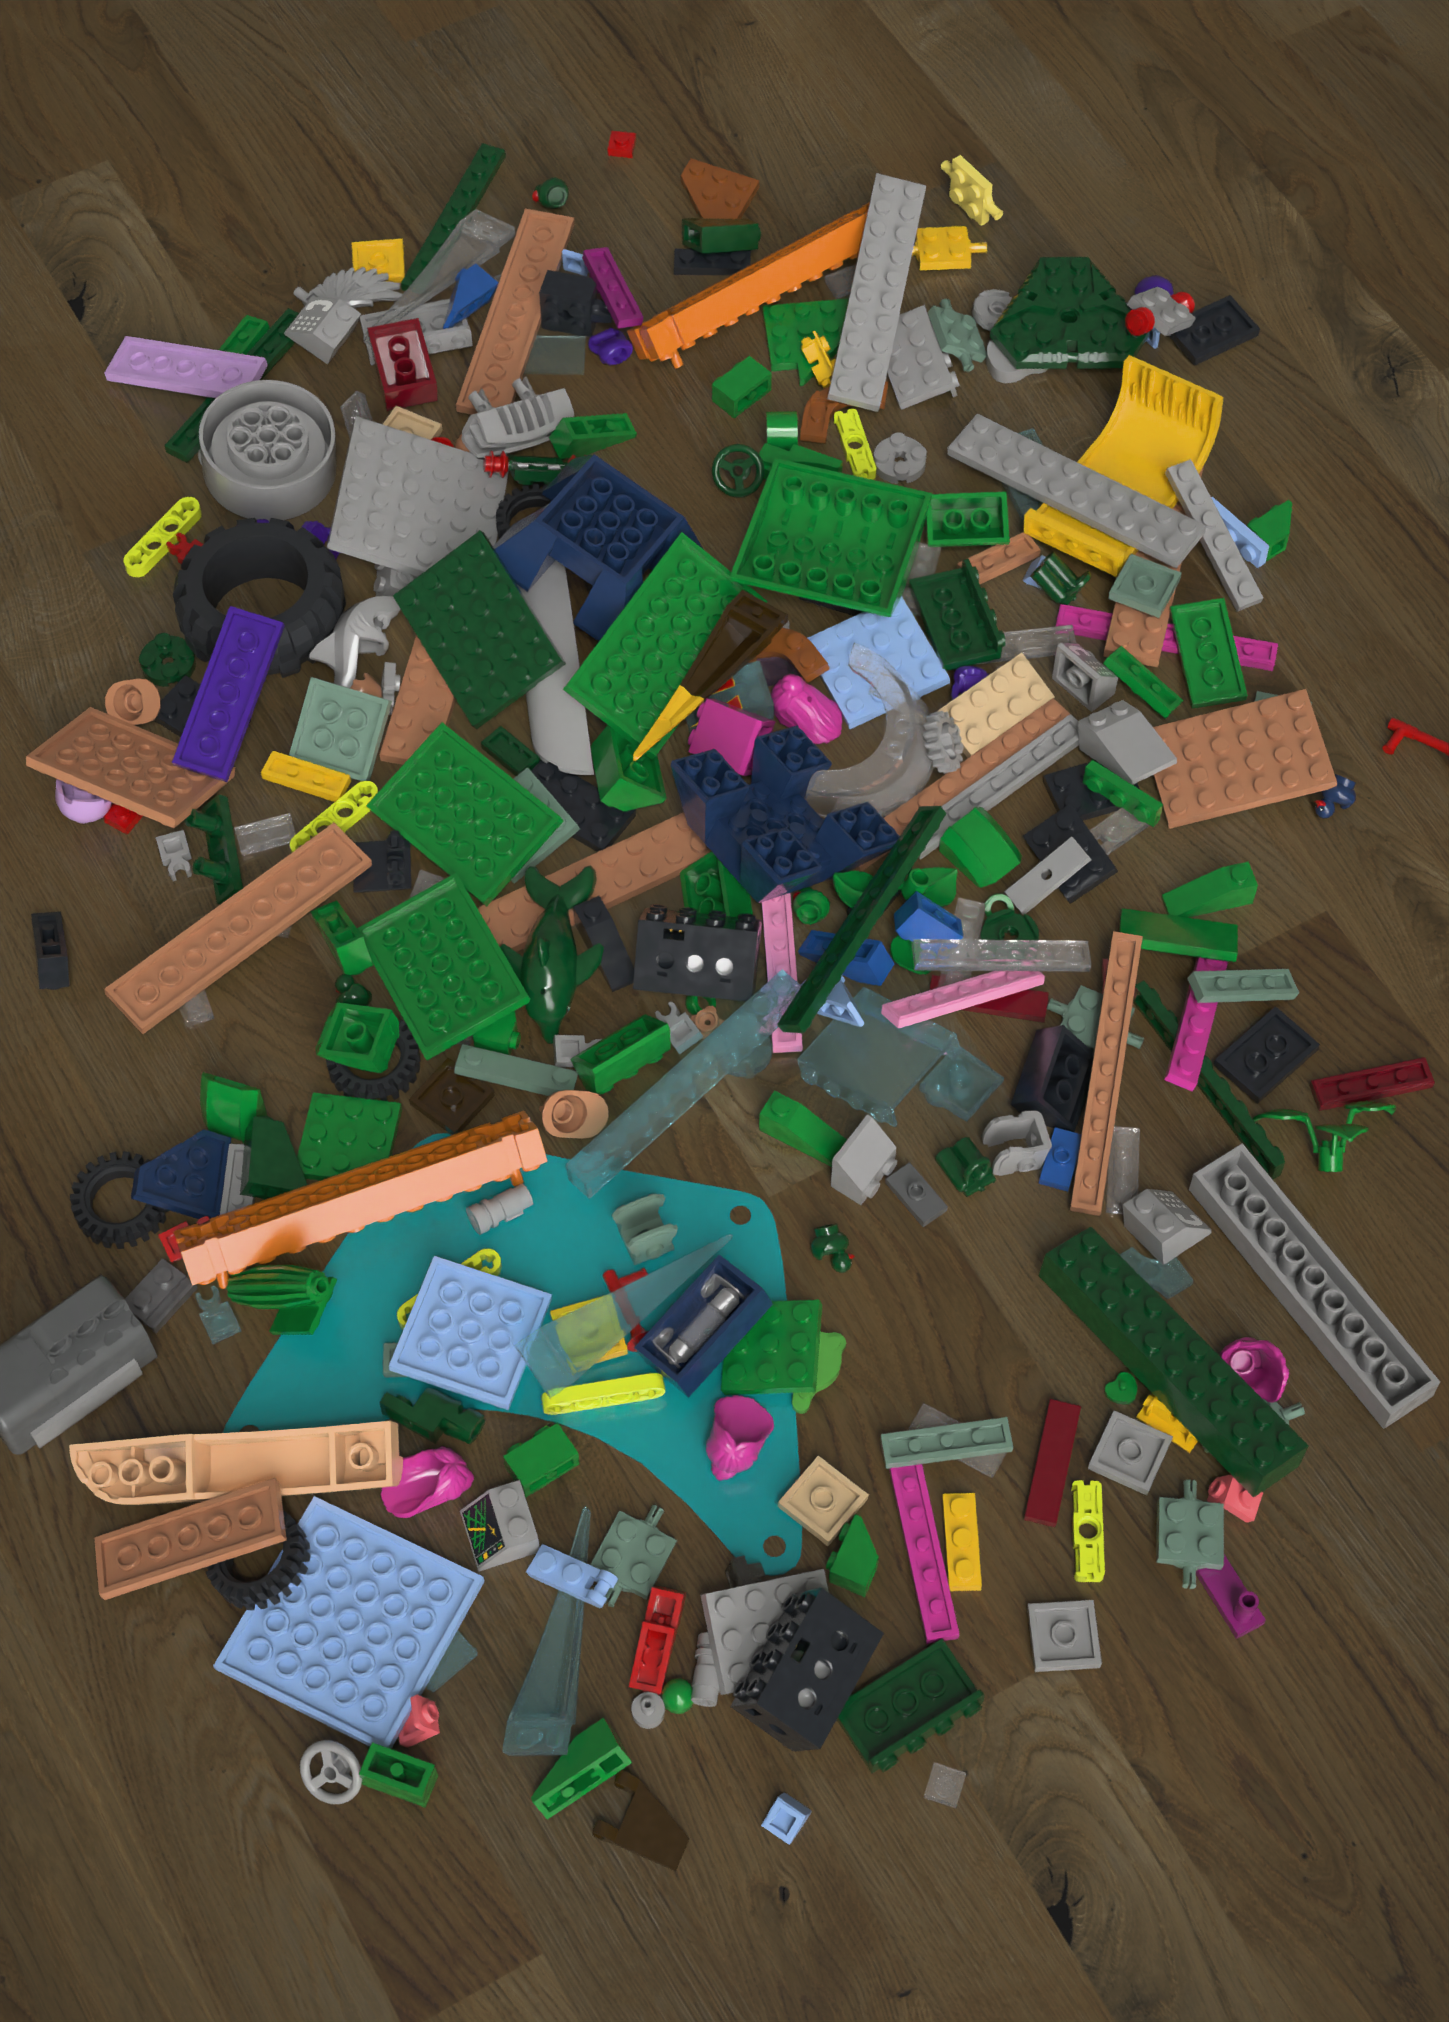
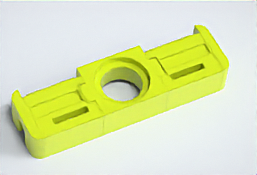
[834,409,877,480]
[1071,1480,1105,1582]

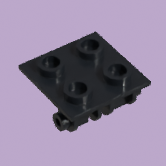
[353,830,412,893]

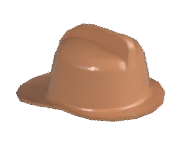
[105,678,160,725]
[539,1090,609,1139]

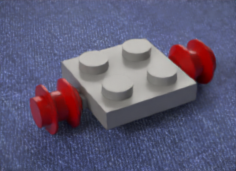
[1125,287,1196,337]

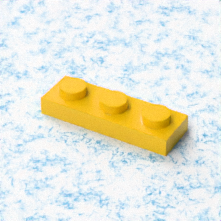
[261,751,351,802]
[942,1493,982,1591]

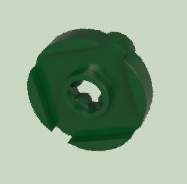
[139,633,196,687]
[980,909,1039,967]

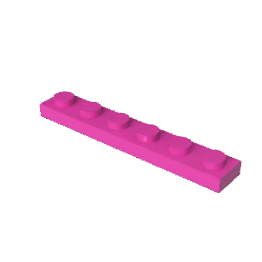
[1164,957,1228,1091]
[889,1464,960,1644]

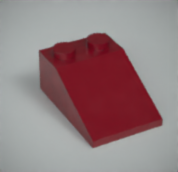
[367,318,438,411]

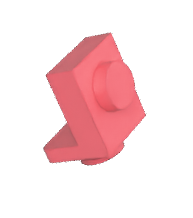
[1207,1475,1263,1523]
[399,1694,440,1748]

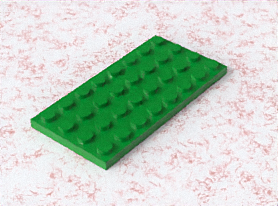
[563,532,768,760]

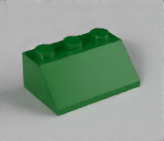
[924,491,1010,547]
[590,725,667,811]
[680,851,753,917]
[570,1014,671,1094]

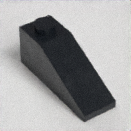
[573,896,634,992]
[31,911,70,990]

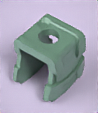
[612,1194,678,1265]

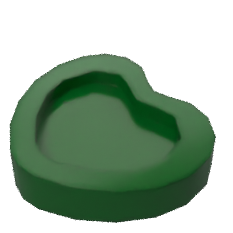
[1104,1372,1137,1405]

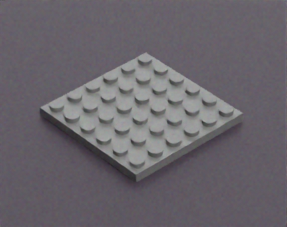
[327,416,509,577]

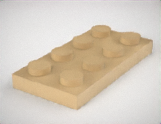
[937,653,1055,758]

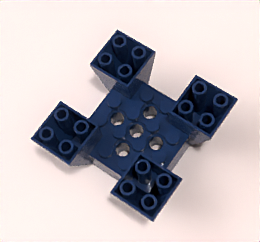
[493,454,704,641]
[671,726,900,903]

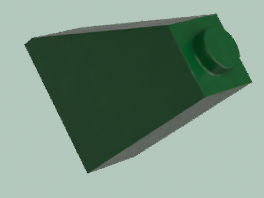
[682,218,761,253]
[240,1116,307,1199]

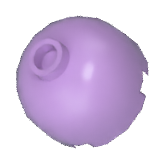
[55,779,112,824]

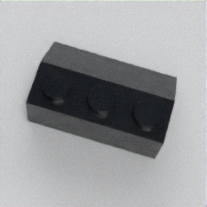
[1010,1025,1094,1133]

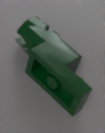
[379,1388,485,1444]

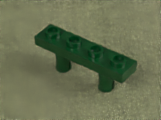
[185,794,243,905]

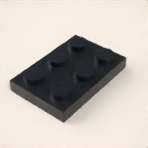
[1168,295,1260,366]
[154,675,251,737]
[1043,760,1140,821]
[1023,804,1118,904]
[1214,1006,1320,1104]

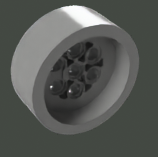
[199,380,337,521]

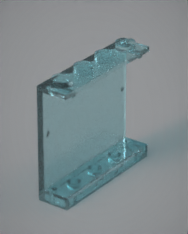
[797,987,961,1127]

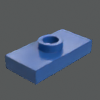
[1039,1127,1081,1192]

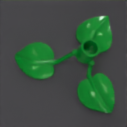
[833,867,958,975]
[1252,1101,1396,1172]

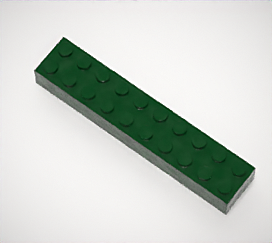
[1038,1227,1309,1498]

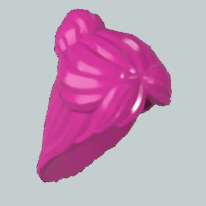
[769,674,843,744]
[1219,1337,1290,1403]
[706,1395,774,1481]
[381,1446,474,1518]

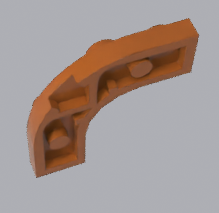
[800,382,889,444]
[733,628,830,684]

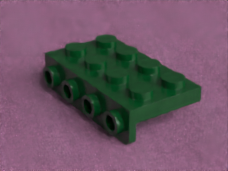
[909,559,1006,671]
[837,1639,985,1773]

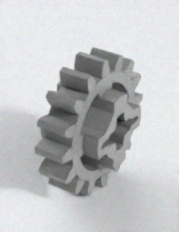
[923,711,964,774]

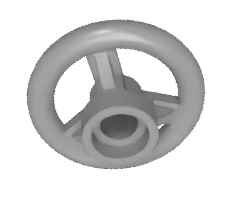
[300,1740,362,1804]

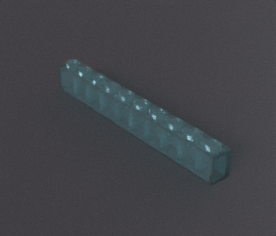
[565,969,802,1199]

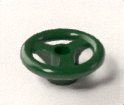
[712,444,764,498]

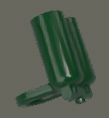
[1030,551,1091,605]
[935,1137,996,1197]

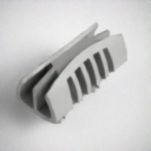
[461,376,574,458]

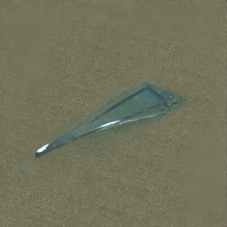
[514,1234,733,1398]
[502,1506,591,1756]

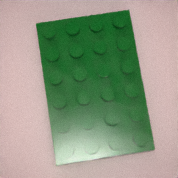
[366,722,564,907]
[357,872,530,1060]

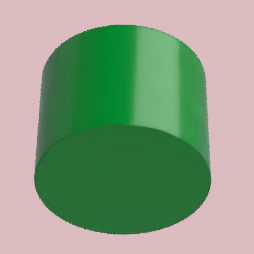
[766,411,798,451]

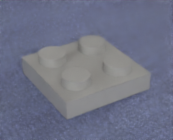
[1088,1410,1173,1495]
[1027,1600,1102,1672]

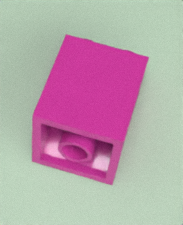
[688,698,776,776]

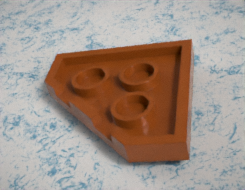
[681,158,760,219]

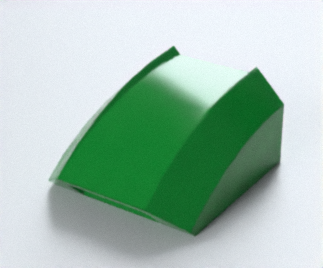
[939,807,1022,888]
[315,1003,399,1073]
[200,1072,268,1144]

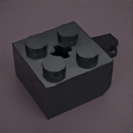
[539,270,613,337]

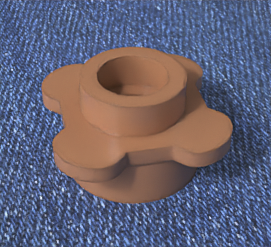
[691,1006,725,1040]

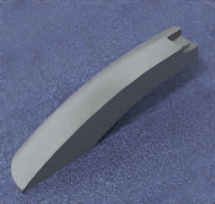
[517,560,594,775]

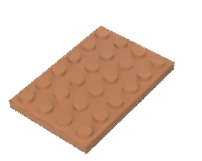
[1153,689,1337,829]
[26,707,235,828]

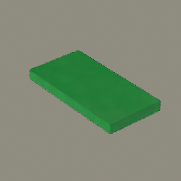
[1169,598,1248,709]
[1119,908,1238,962]

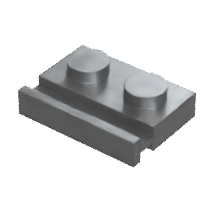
[125,1258,198,1333]

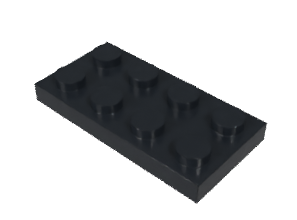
[531,760,636,852]

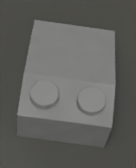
[1078,700,1177,785]

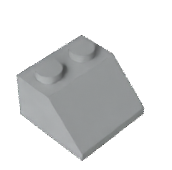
[831,1114,897,1205]

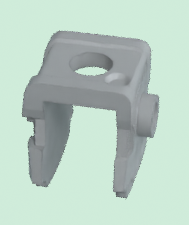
[982,1111,1052,1176]

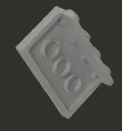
[360,299,473,365]
[887,305,960,410]

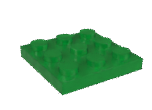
[297,1092,402,1181]
[721,1299,822,1395]

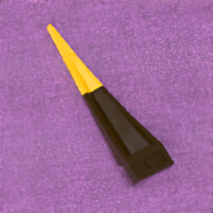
[633,590,788,761]

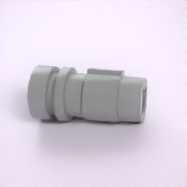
[466,1183,533,1235]
[691,1632,720,1707]

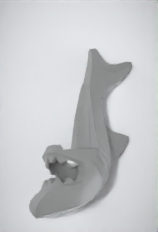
[309,596,400,688]

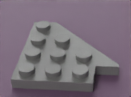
[700,1569,829,1695]

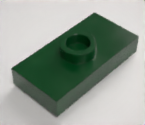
[481,726,540,776]

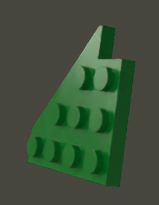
[762,298,849,386]

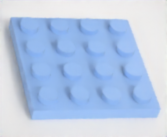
[808,596,950,729]
[389,1256,552,1410]

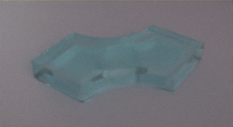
[1120,1247,1194,1300]

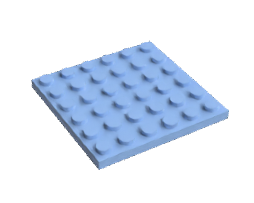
[213,1496,485,1749]

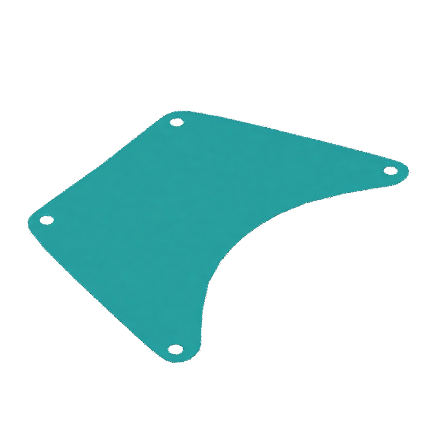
[222,1133,802,1576]

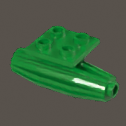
[226,1265,337,1335]

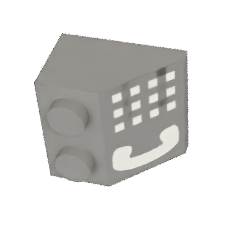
[284,297,361,364]
[1052,642,1118,712]
[1123,1189,1212,1265]

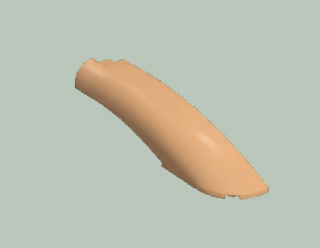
[69,1421,403,1505]

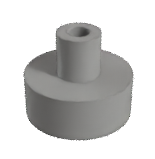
[631,1692,665,1729]

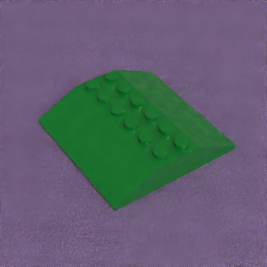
[729,458,932,617]

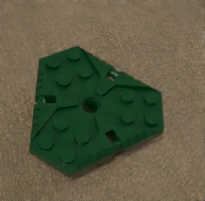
[990,257,1150,369]

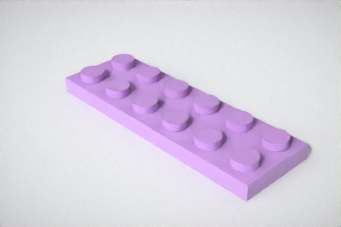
[104,336,268,398]

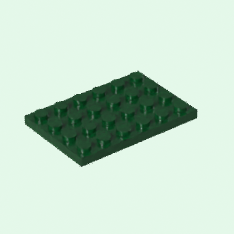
[393,530,566,729]

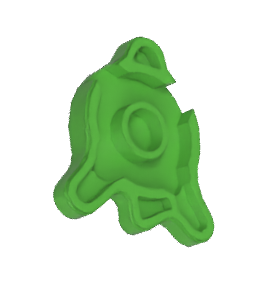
[792,1331,846,1414]

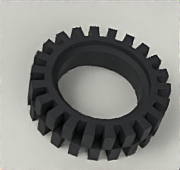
[326,1016,421,1101]
[70,1151,169,1249]
[206,1510,311,1610]

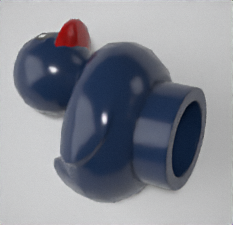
[1315,774,1356,818]

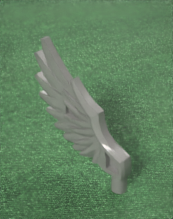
[294,267,405,308]

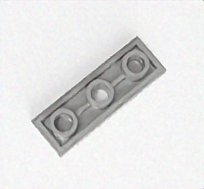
[1005,837,1091,915]

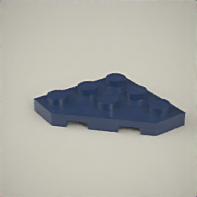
[131,1129,231,1219]

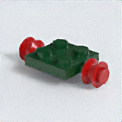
[483,450,586,485]

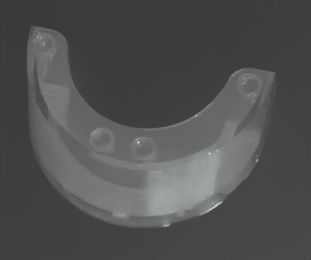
[805,643,934,818]

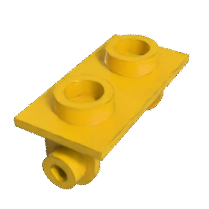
[801,331,836,388]
[1136,1394,1198,1453]

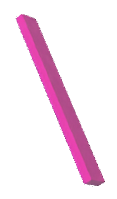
[1055,604,1278,671]

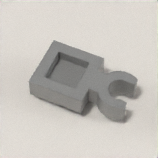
[381,662,400,715]
[156,830,192,881]
[655,1001,703,1054]
[553,1035,602,1067]

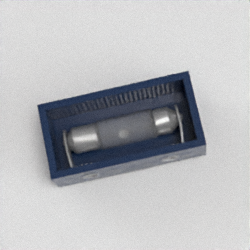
[634,1255,773,1398]

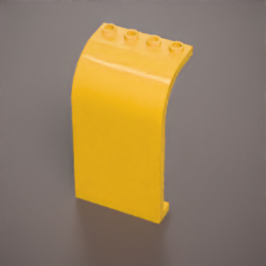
[1024,355,1223,577]

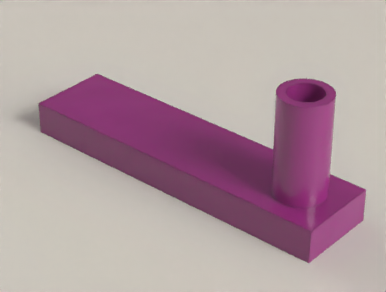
[582,247,643,329]
[1196,1554,1266,1639]

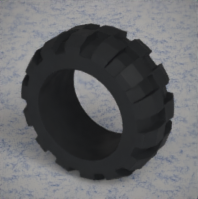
[173,517,346,681]

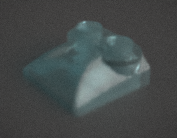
[919,1044,1004,1121]

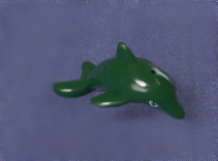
[500,866,604,1044]

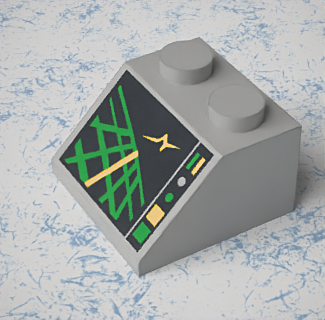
[460,1480,540,1572]

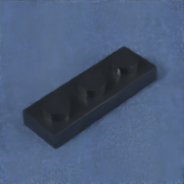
[674,249,751,276]

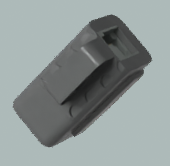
[0,1274,158,1455]

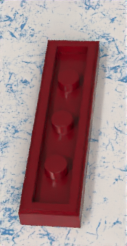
[930,975,1049,1023]
[1309,1057,1435,1111]
[1024,1399,1081,1528]

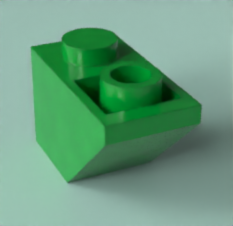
[1247,500,1292,561]
[826,1514,879,1597]

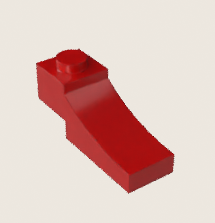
[629,1585,687,1695]

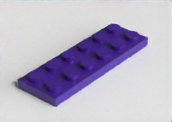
[172,606,285,782]

